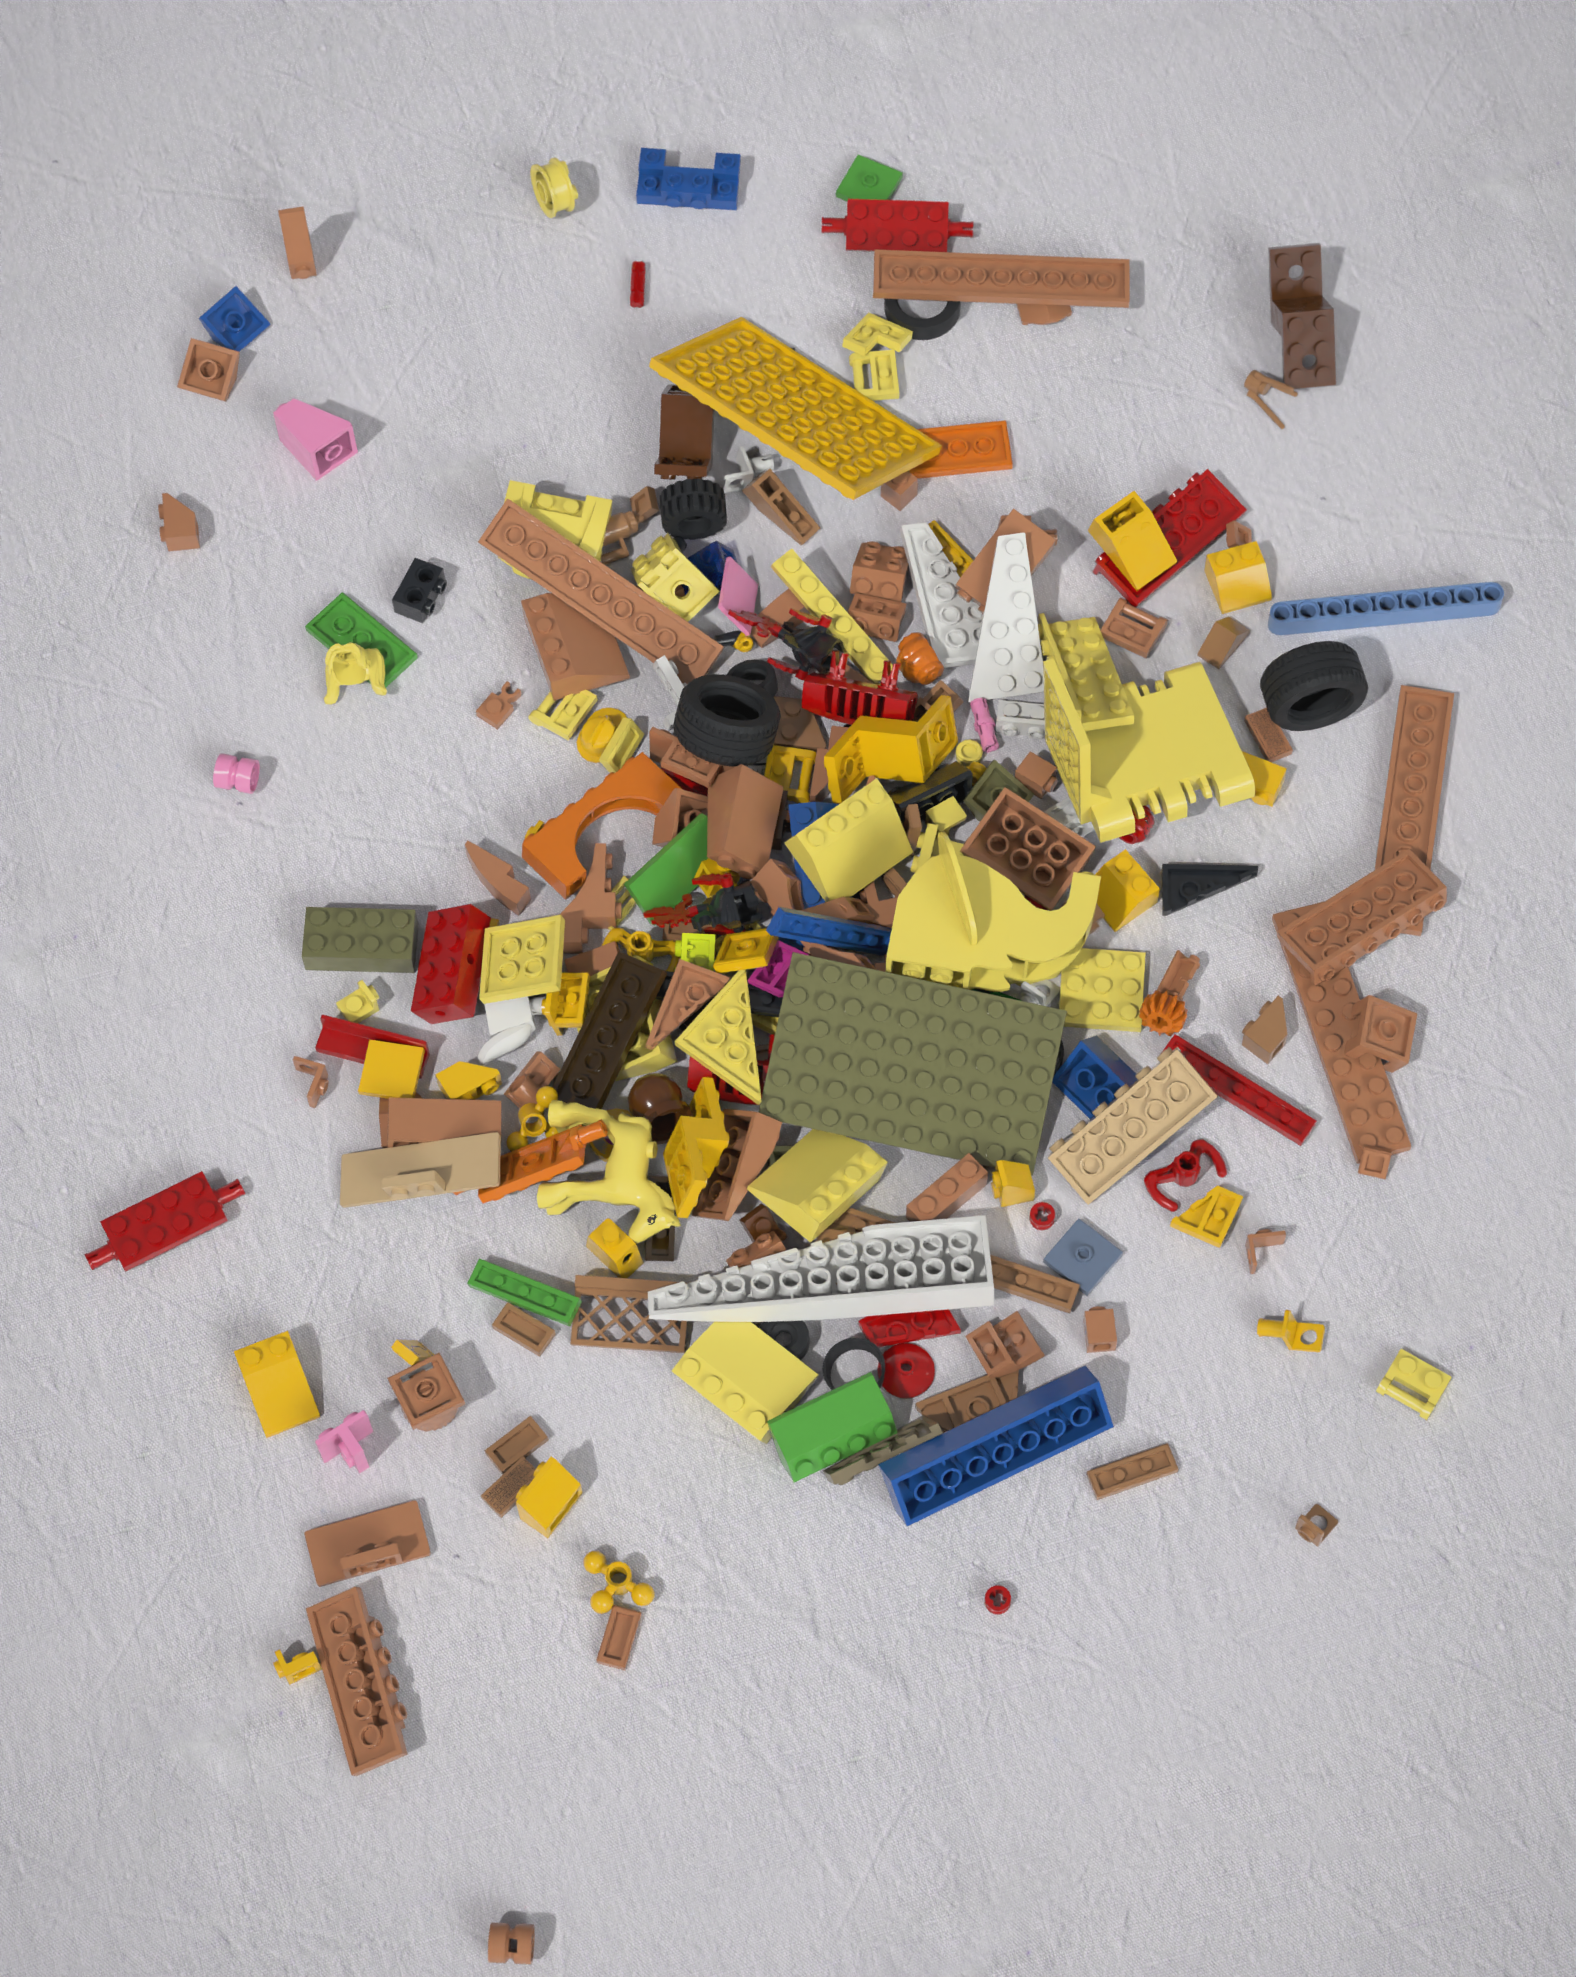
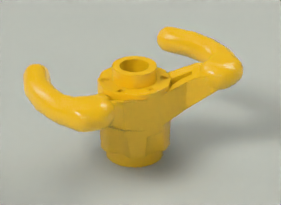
[602,928,680,972]

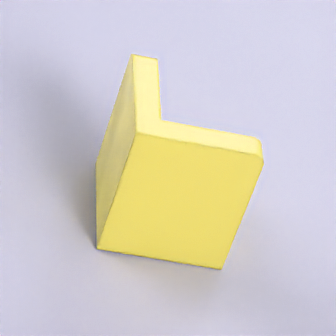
[925,796,967,838]

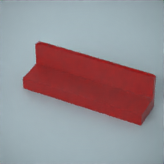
[315,1015,430,1079]

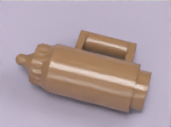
[600,511,644,565]

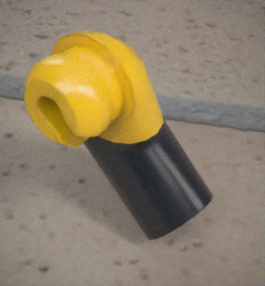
[714,630,753,652]

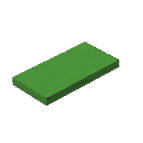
[305,592,418,688]
[624,813,708,926]

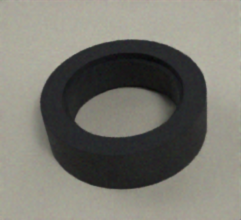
[884,299,961,340]

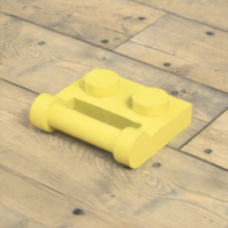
[849,350,899,401]
[528,690,598,741]
[1376,1349,1452,1420]

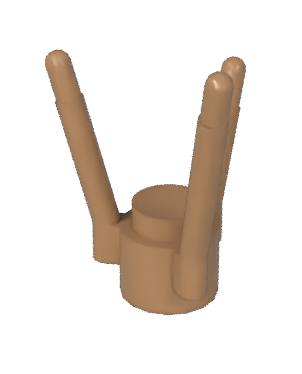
[1244,370,1298,429]

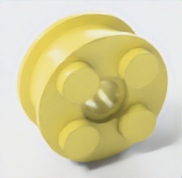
[530,157,578,218]

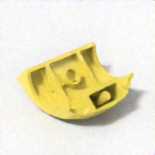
[498,480,612,580]

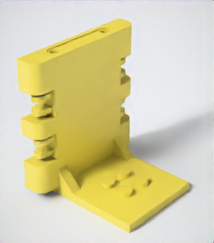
[1043,658,1255,843]

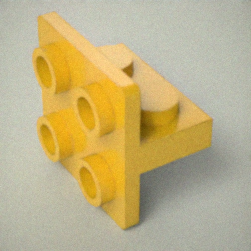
[541,973,591,1036]

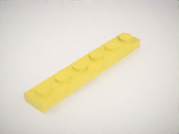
[771,548,893,684]

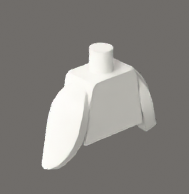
[478,979,546,1066]

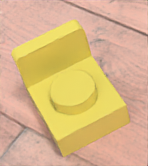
[336,980,380,1024]

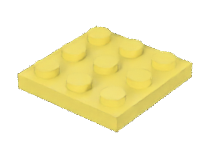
[479,915,565,1004]
[1059,948,1146,1032]

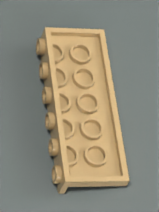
[1048,1047,1218,1205]

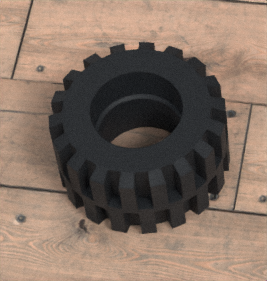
[660,478,727,540]

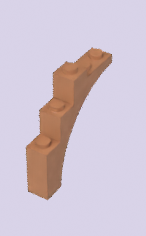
[559,843,622,954]

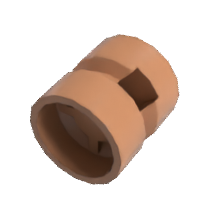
[488,1922,535,1965]

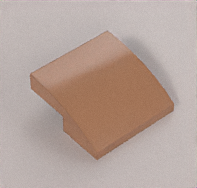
[965,1311,1045,1379]

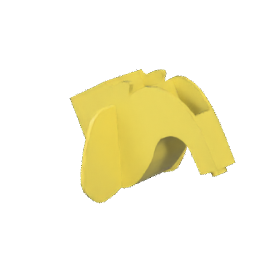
[886,831,1101,992]

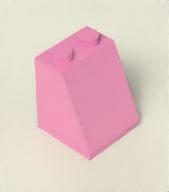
[273,398,358,481]

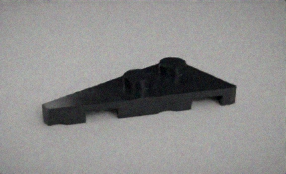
[1162,864,1258,916]

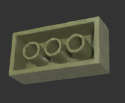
[301,907,419,973]

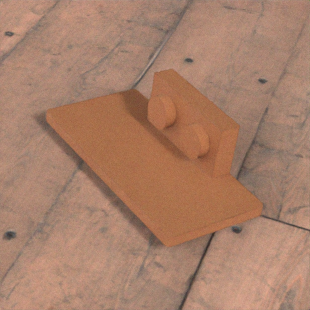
[649,727,734,788]
[304,1500,431,1587]

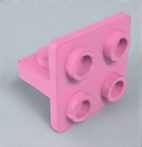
[315,1410,373,1474]

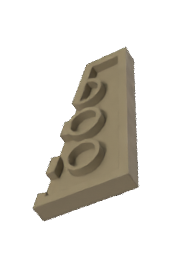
[823,1415,943,1485]

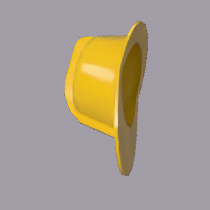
[577,708,627,763]

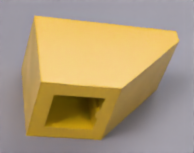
[435,1061,502,1100]
[991,1160,1035,1207]

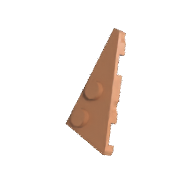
[645,959,730,1050]

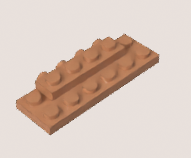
[306,1587,408,1776]

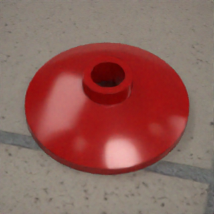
[877,1343,935,1399]

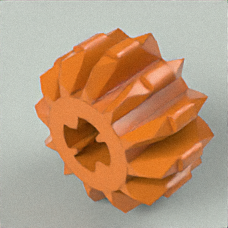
[1139,990,1188,1037]

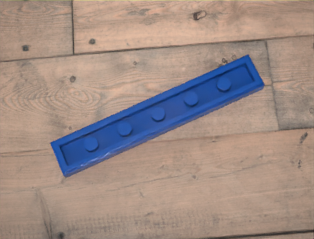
[766,907,892,956]

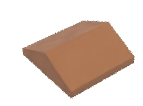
[177,338,240,402]

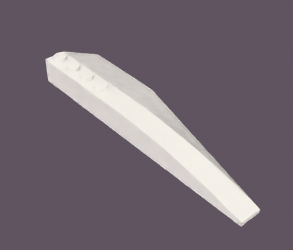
[648,1215,994,1322]

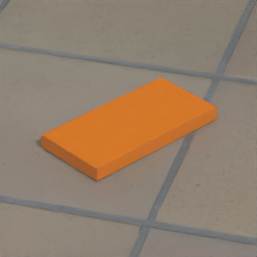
[909,420,1013,479]

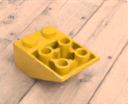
[1088,491,1177,591]

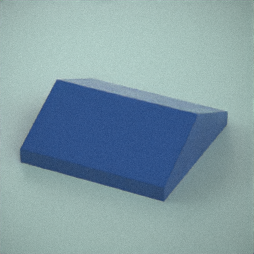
[199,286,270,352]

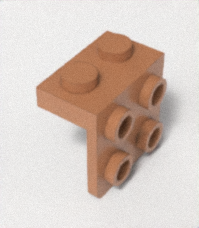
[850,541,909,602]

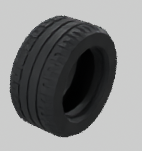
[1260,641,1368,731]
[673,674,781,767]

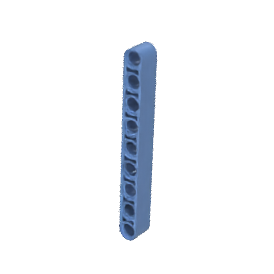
[1268,582,1504,635]

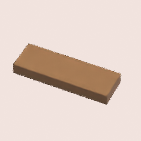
[1086,1443,1179,1500]

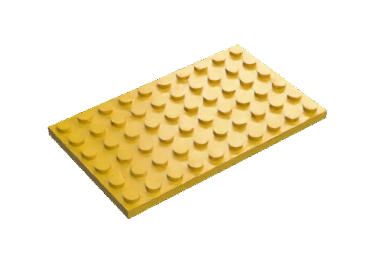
[649,316,942,500]

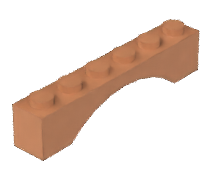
[750,859,877,970]

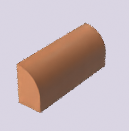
[387,1098,501,1148]

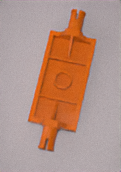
[453,1119,608,1204]

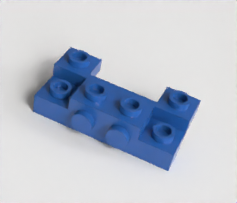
[636,148,741,210]

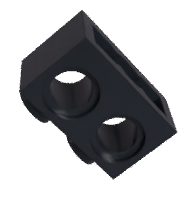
[392,558,447,623]

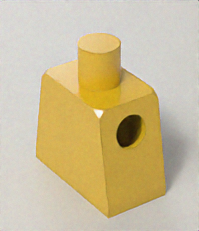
[586,1218,644,1278]

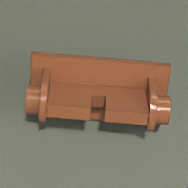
[1157,950,1200,1001]

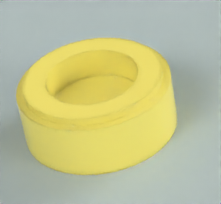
[956,740,983,767]

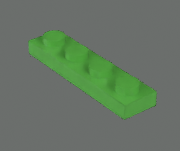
[467,1258,582,1327]

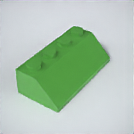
[767,1372,898,1482]

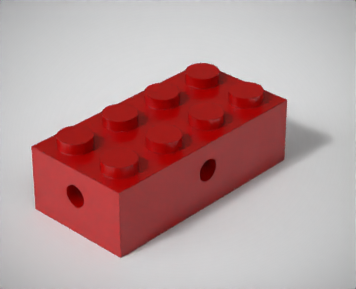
[411,904,491,1024]

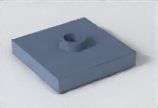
[1043,1218,1123,1296]

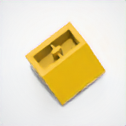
[516,1456,583,1538]

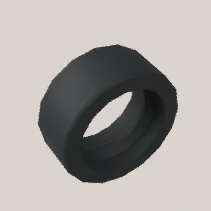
[727,659,778,697]

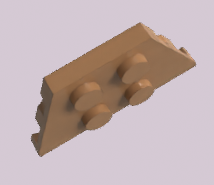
[774,696,826,753]
[915,1370,1019,1433]

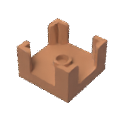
[1344,995,1417,1073]

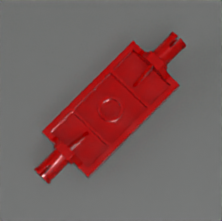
[821,199,973,252]
[84,1171,246,1272]

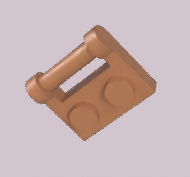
[1100,598,1168,658]

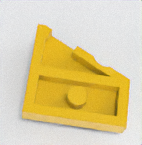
[1170,1185,1243,1248]

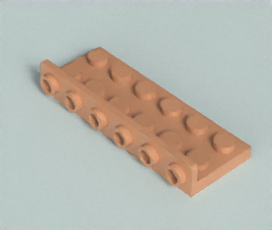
[1277,849,1447,986]

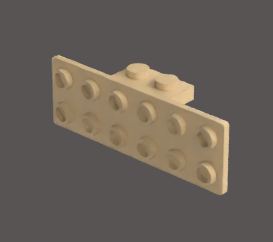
[340,1132,501,1208]

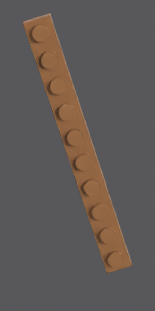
[828,1208,1080,1314]

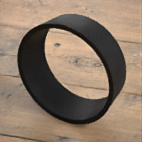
[822,1338,885,1390]

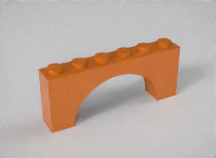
[522,752,683,900]

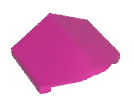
[748,940,809,998]

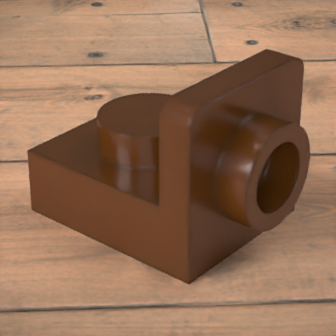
[739,1203,788,1243]

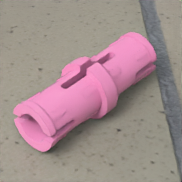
[970,697,999,752]

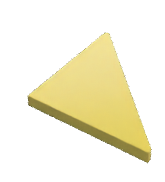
[675,969,761,1105]

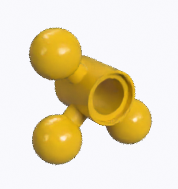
[506,1086,558,1152]
[583,1551,655,1614]

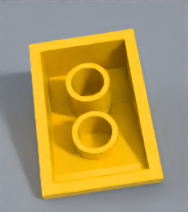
[234,1330,321,1438]

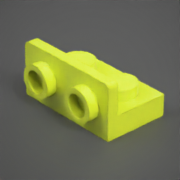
[674,933,715,972]

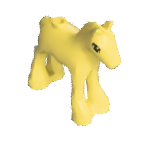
[537,1100,681,1243]

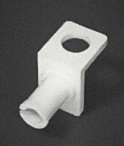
[722,446,774,493]
[1020,979,1060,1007]

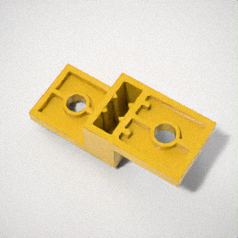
[663,1077,729,1218]

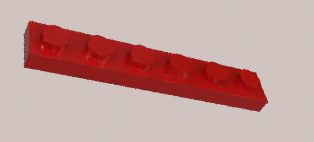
[1161,1034,1317,1146]

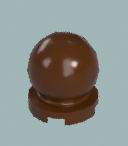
[627,1073,694,1145]

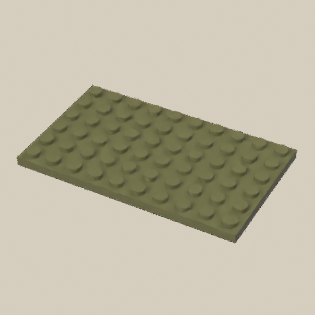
[759,952,1067,1176]

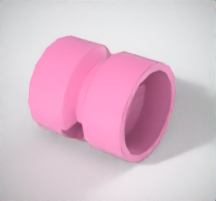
[213,753,260,794]

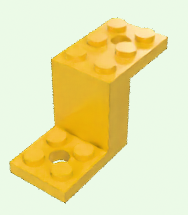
[824,695,958,804]

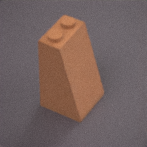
[955,508,1056,614]
[707,764,784,880]

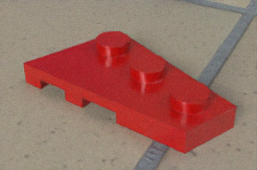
[858,1309,961,1347]

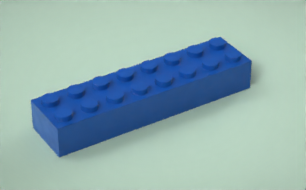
[878,1366,1114,1526]

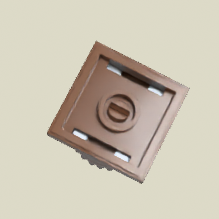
[387,1352,465,1432]

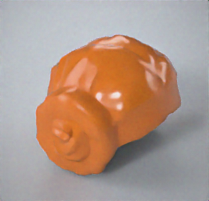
[896,632,944,685]

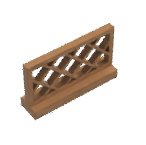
[570,1275,687,1353]

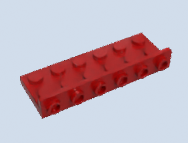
[1093,469,1247,607]

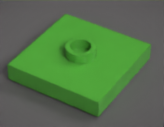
[836,155,903,202]

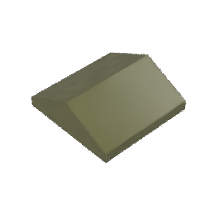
[963,760,1034,822]

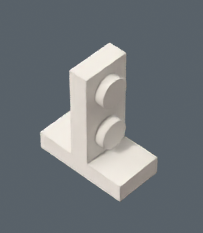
[652,655,687,731]

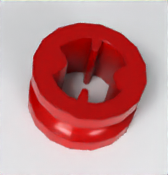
[1029,1202,1055,1231]
[985,1585,1011,1615]

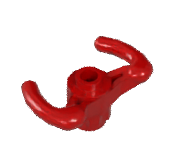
[1144,1139,1227,1212]

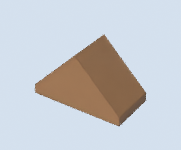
[1197,616,1250,669]

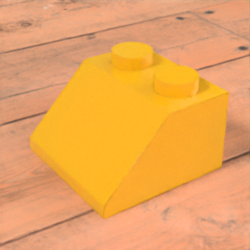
[1204,541,1272,614]
[1095,849,1160,932]

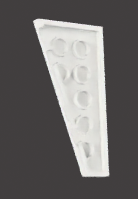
[900,522,983,668]
[967,532,1044,703]

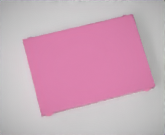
[718,557,758,636]

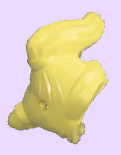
[324,642,387,705]

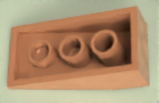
[691,1109,782,1221]

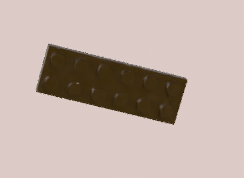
[553,951,667,1109]

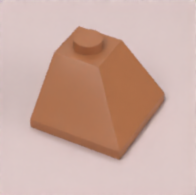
[652,788,708,847]

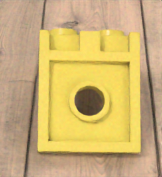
[630,533,720,622]

